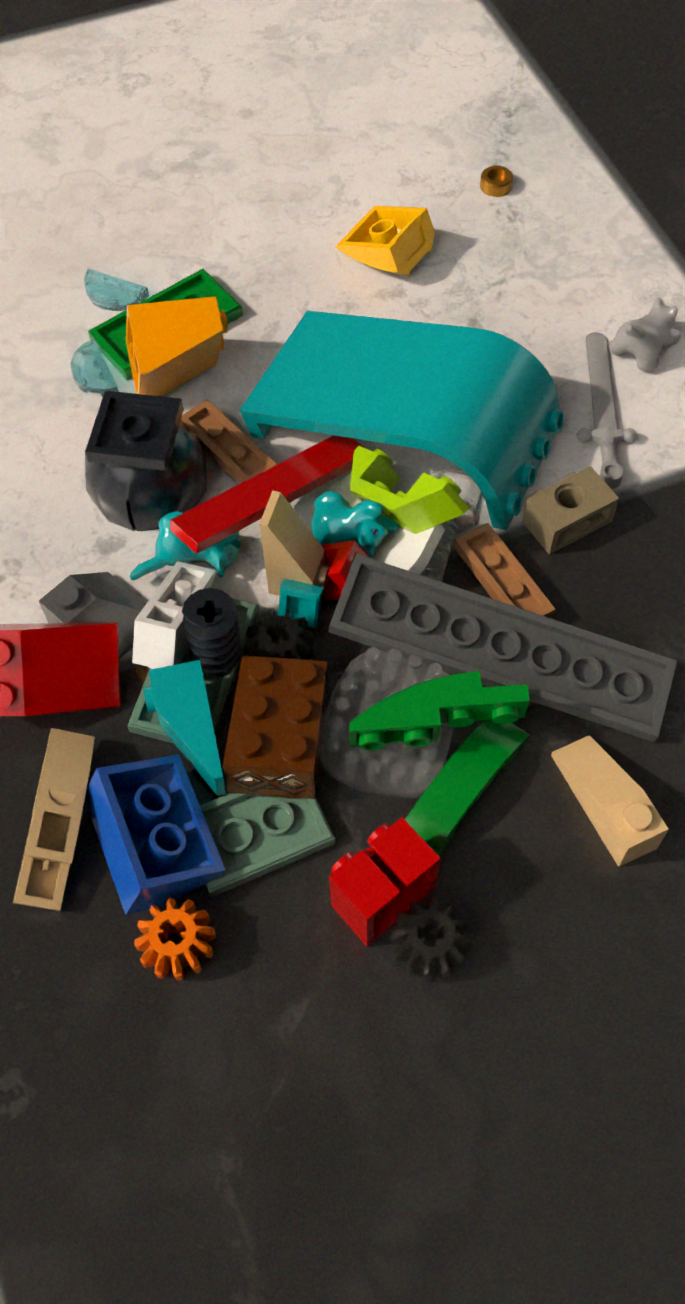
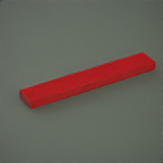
[170,435,365,554]

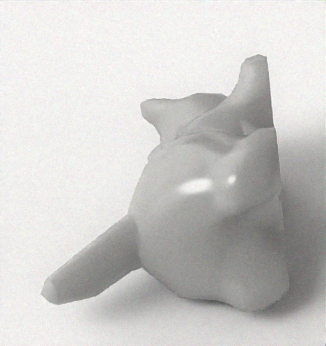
[609,298,681,372]

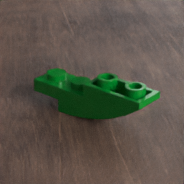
[349,671,530,751]

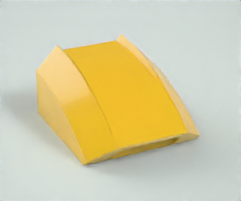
[336,206,435,276]

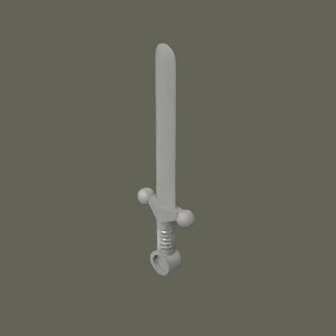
[577,332,637,489]

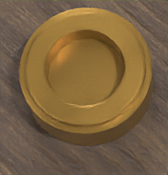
[480,165,513,197]

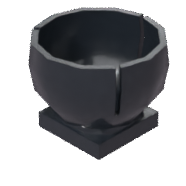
[85,390,207,531]

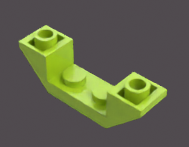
[350,446,469,534]

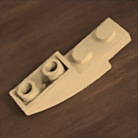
[13,728,95,911]

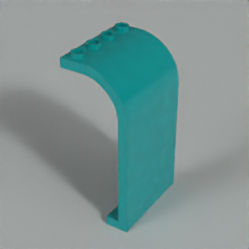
[240,311,565,530]

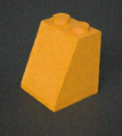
[126,297,227,396]

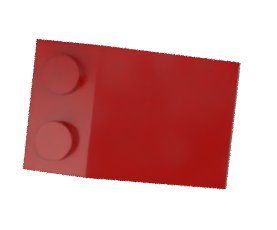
[0,622,122,716]

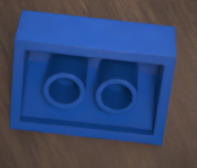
[85,754,226,915]

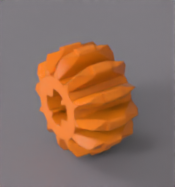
[134,897,216,981]

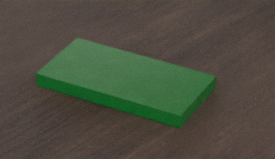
[88,268,243,381]

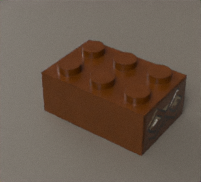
[223,656,328,799]

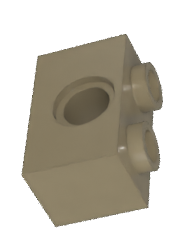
[522,466,619,555]

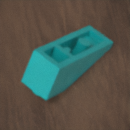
[143,660,226,796]

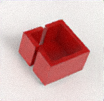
[329,817,441,947]

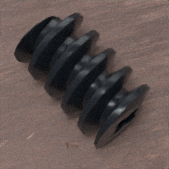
[182,588,242,675]

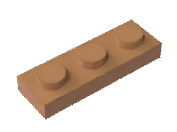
[181,399,277,484]
[454,523,556,619]

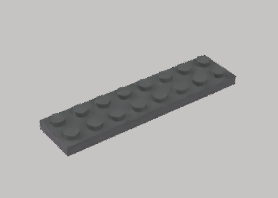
[328,554,677,742]

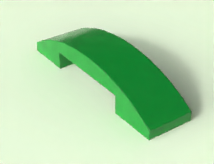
[405,720,530,855]

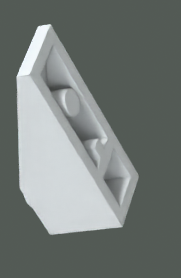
[132,561,216,669]

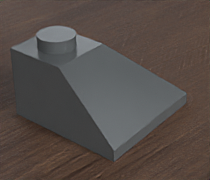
[39,572,146,659]

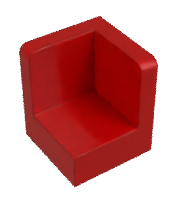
[321,541,369,601]

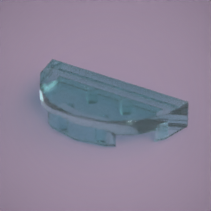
[84,269,149,311]
[70,338,119,397]

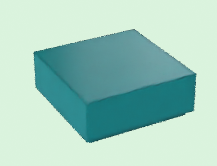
[278,579,324,628]

